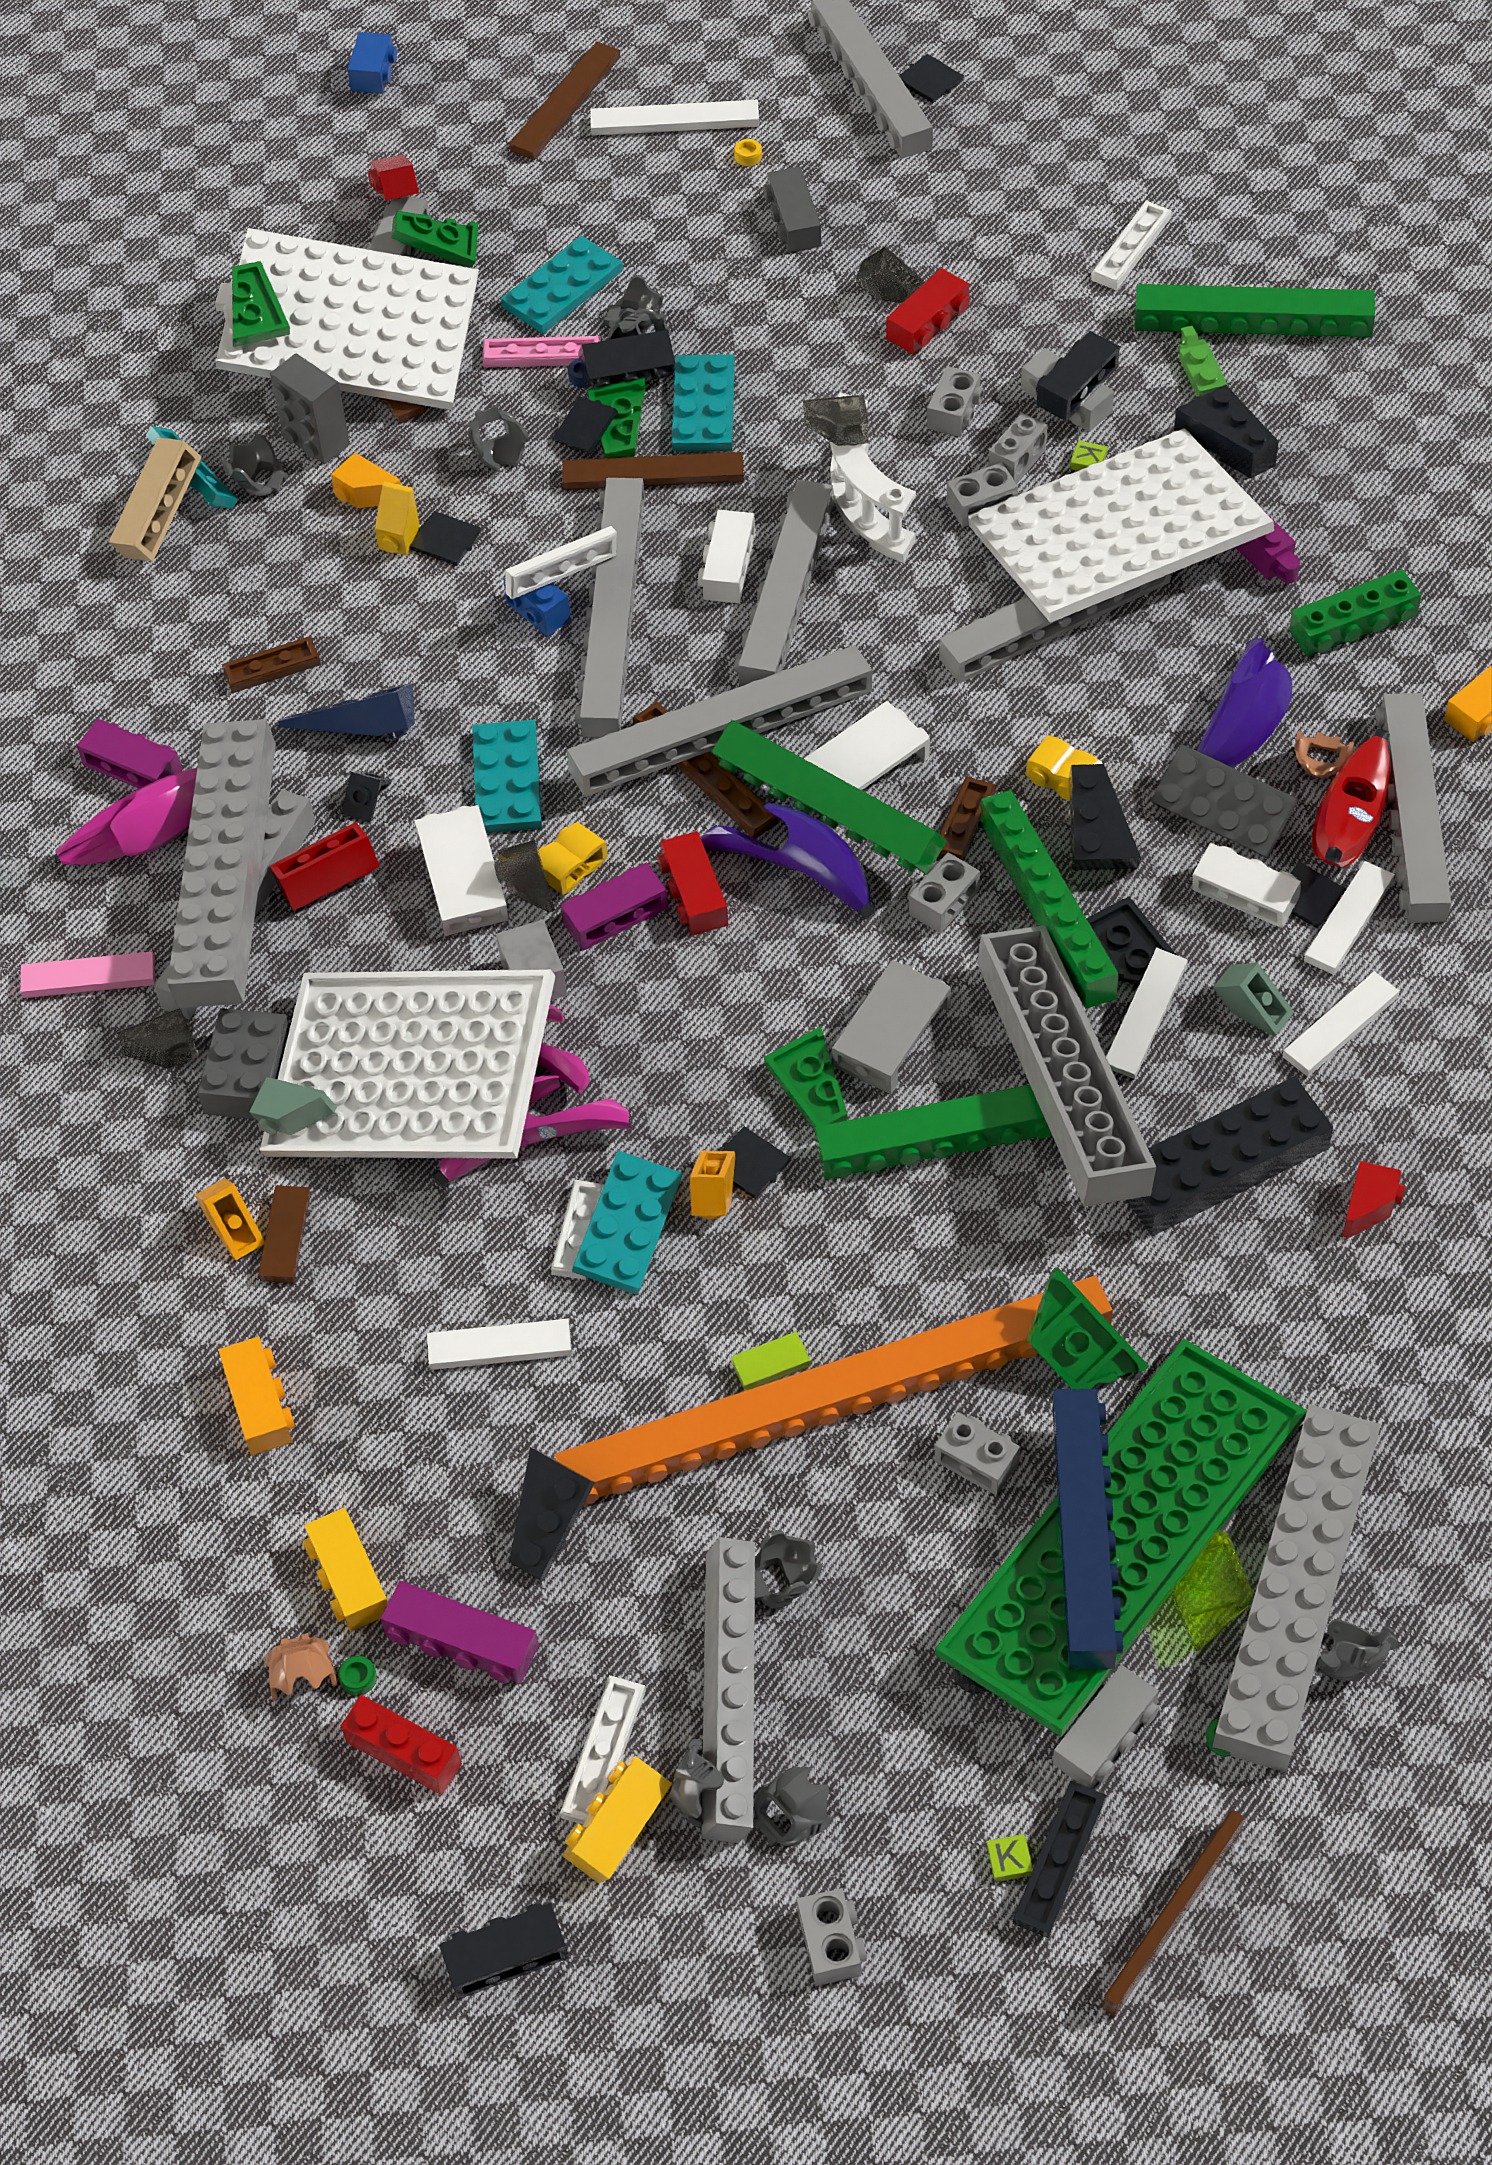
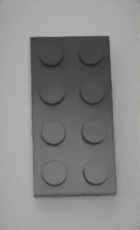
[1151,744,1298,859]

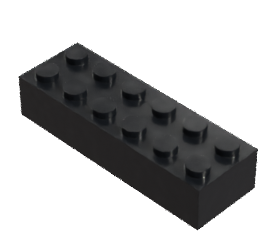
[1126,1076,1333,1237]

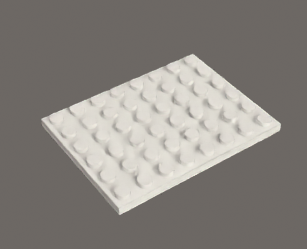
[216,228,479,410]
[968,428,1274,623]
[260,969,556,1158]

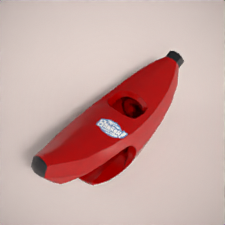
[1312,729,1390,867]

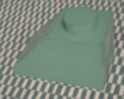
[1213,962,1294,1035]
[249,1077,337,1135]

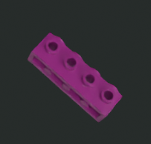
[381,1580,539,1684]

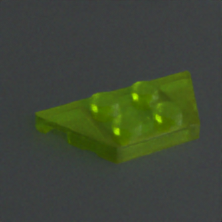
[1171,1531,1254,1652]

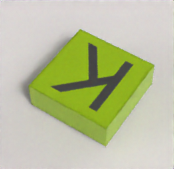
[1070,440,1108,471]
[986,1834,1033,1882]

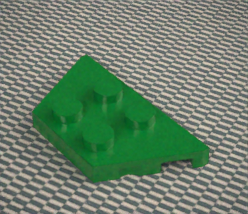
[1026,1267,1149,1389]

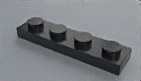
[1012,1781,1107,1939]

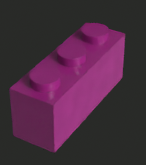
[77,719,183,789]
[561,862,668,951]

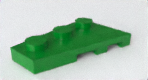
[391,211,478,268]

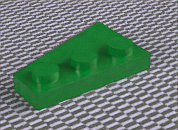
[232,261,290,347]
[587,378,646,458]
[764,1026,848,1131]

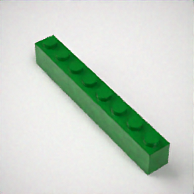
[1135,284,1375,337]
[712,719,947,875]
[981,790,1118,1009]
[815,1085,1052,1180]

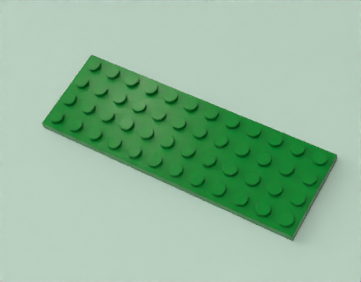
[935,1339,1307,1737]

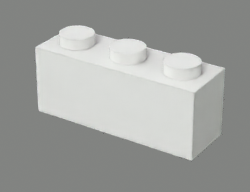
[698,509,755,604]
[1193,843,1301,928]

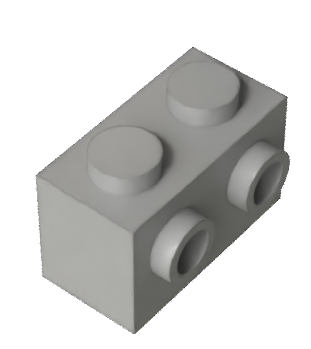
[934,1412,1020,1496]

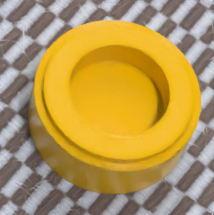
[734,139,762,166]

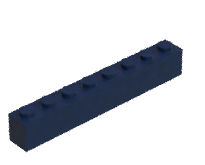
[1052,1389,1123,1670]

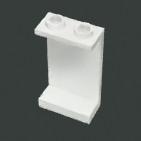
[804,701,930,790]
[415,805,508,936]

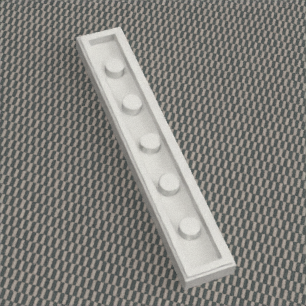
[591,100,759,136]

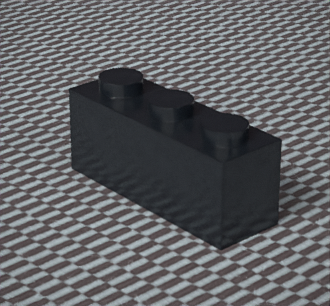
[578,330,676,388]
[1036,331,1120,421]
[439,1903,569,2000]

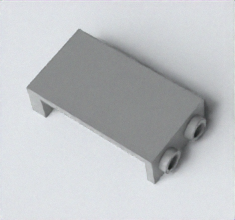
[832,960,951,1094]

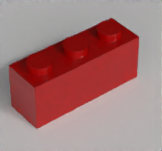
[367,154,419,201]
[886,268,970,355]
[269,822,380,911]
[657,831,729,936]
[340,1694,462,1795]

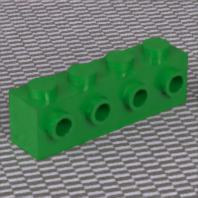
[1289,569,1421,657]

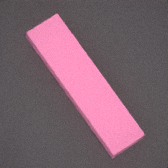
[482,336,601,368]
[20,951,155,998]

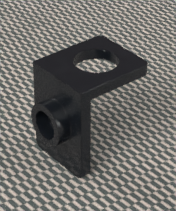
[341,771,392,822]

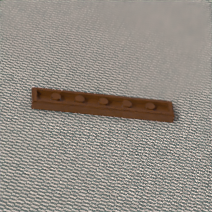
[509,41,621,160]
[562,452,744,490]
[632,702,779,838]
[1103,1810,1245,2018]

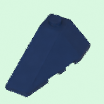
[278,683,415,739]

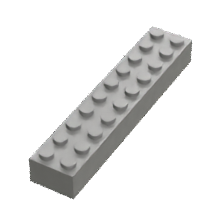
[167,719,276,1008]
[977,925,1156,1207]
[1213,1404,1381,1773]

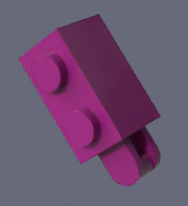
[1235,509,1300,584]

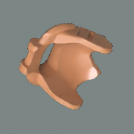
[1295,731,1354,779]
[265,1633,338,1701]

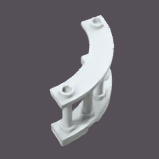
[829,392,916,563]

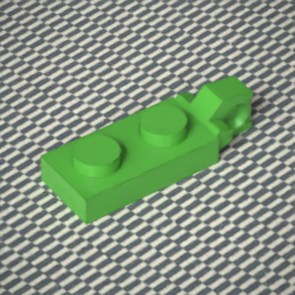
[1178,326,1228,398]

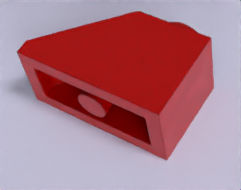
[1342,1161,1405,1238]

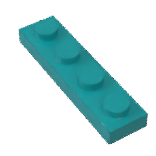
[146,426,238,509]

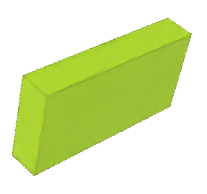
[731,1331,811,1391]

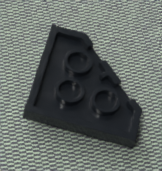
[1086,896,1185,985]

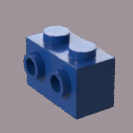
[347,32,397,94]
[503,577,571,637]

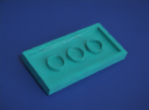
[501,235,623,334]
[672,354,735,451]
[472,719,542,833]
[572,1150,683,1295]

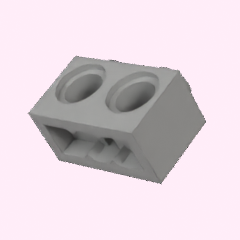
[927,366,984,437]
[988,413,1047,484]
[947,462,1018,528]
[907,852,980,934]
[797,1888,867,1986]

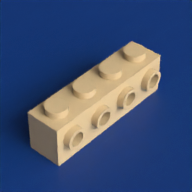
[109,438,202,561]

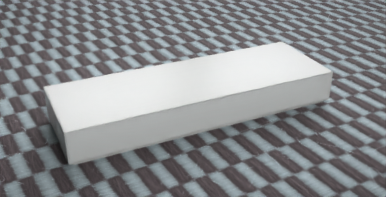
[551,1180,605,1280]

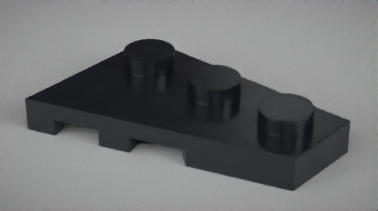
[509,1447,595,1581]

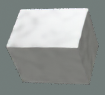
[496,919,567,1001]

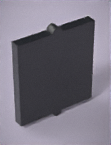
[899,54,964,103]
[552,396,618,454]
[410,511,481,566]
[1290,862,1347,929]
[721,1126,791,1199]

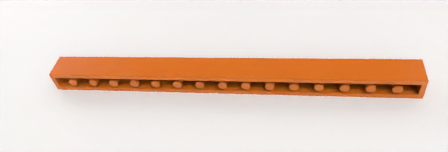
[554,1275,1113,1506]

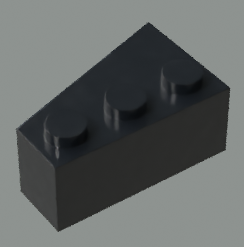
[1174,385,1279,479]
[1069,764,1141,871]

